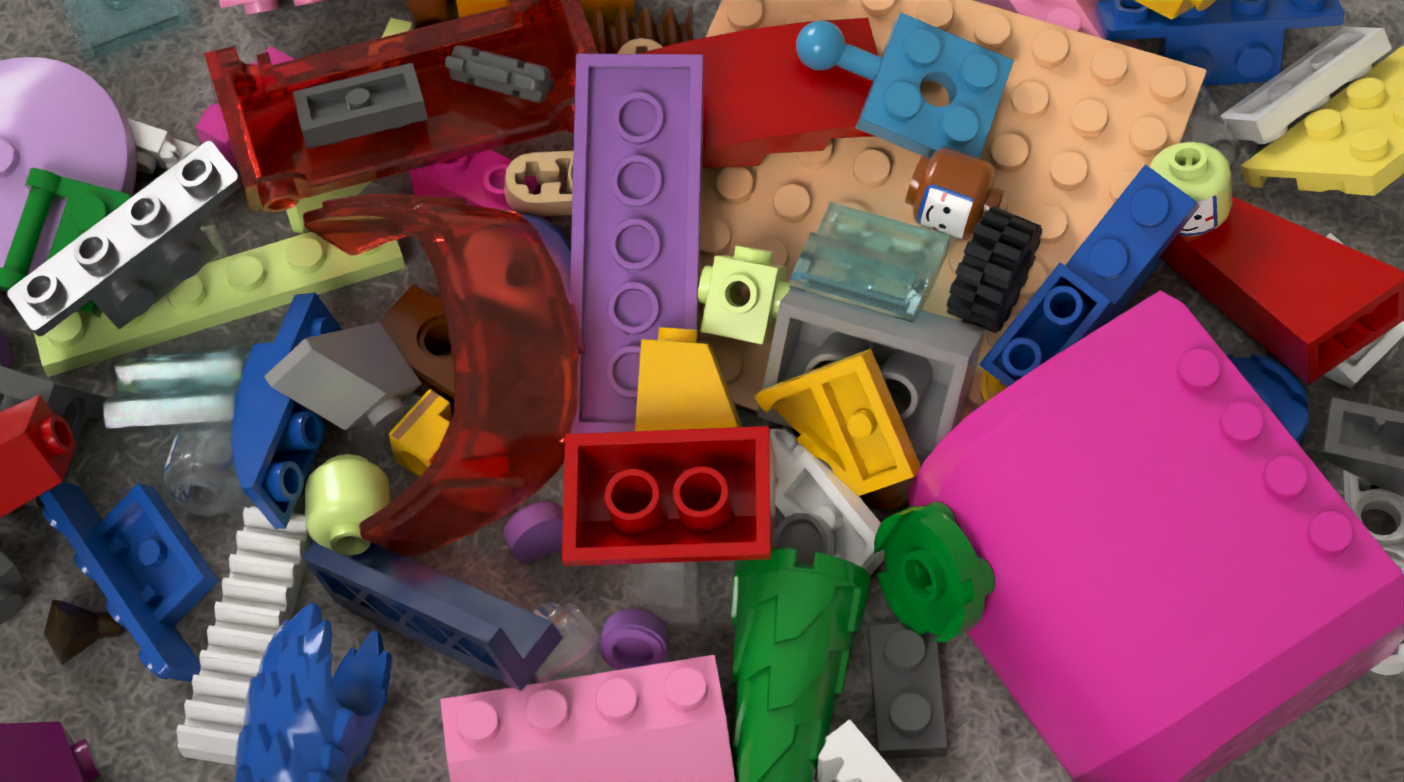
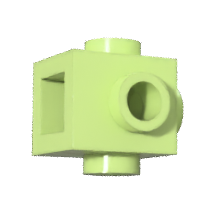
[698,245,794,345]

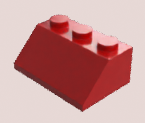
[562,426,776,566]

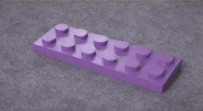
[566,54,705,434]

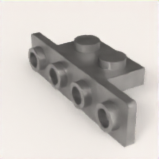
[7,141,243,336]

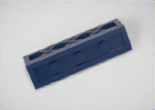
[301,542,563,691]

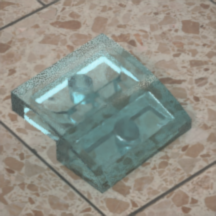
[789,202,951,323]
[103,348,252,429]

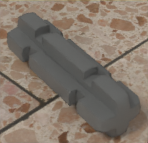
[445,45,555,103]

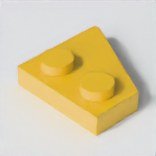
[754,349,921,496]

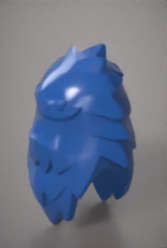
[234,603,392,782]

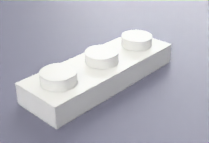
[1217,27,1392,144]

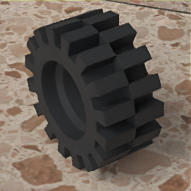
[946,206,1042,333]

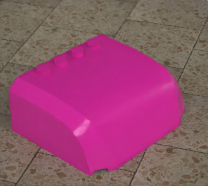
[907,290,1404,782]

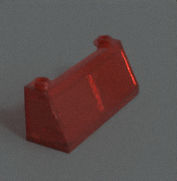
[204,0,599,213]

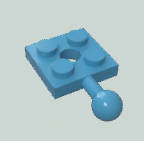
[796,13,1014,158]

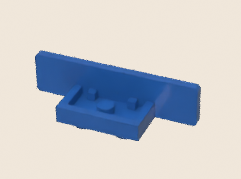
[1097,0,1345,86]
[39,482,219,682]

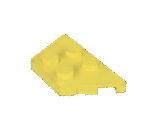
[1241,45,1404,196]

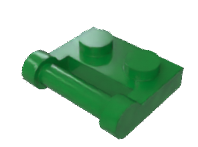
[0,168,133,318]

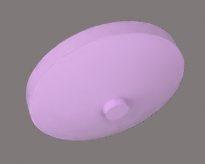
[0,57,137,292]

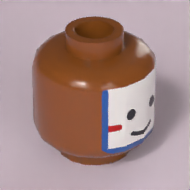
[905,147,1004,240]

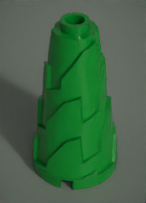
[731,548,870,782]

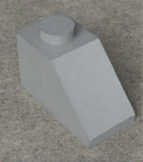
[264,322,422,430]

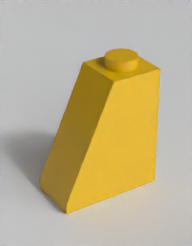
[635,327,743,431]

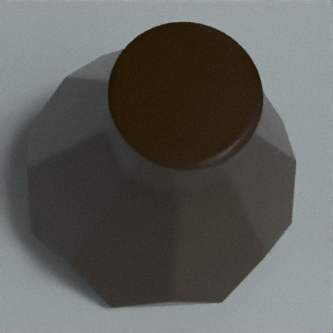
[44,599,120,665]

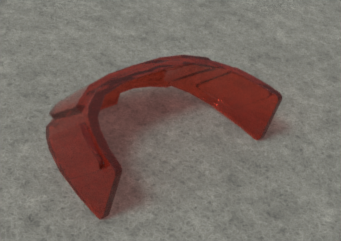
[303,194,585,557]

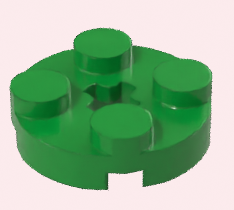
[874,502,995,643]

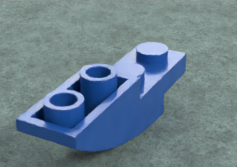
[979,164,1199,387]
[232,292,343,529]

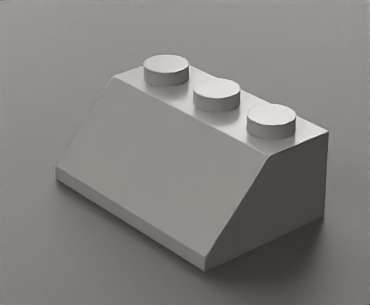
[757,275,986,466]

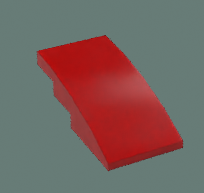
[638,18,878,169]

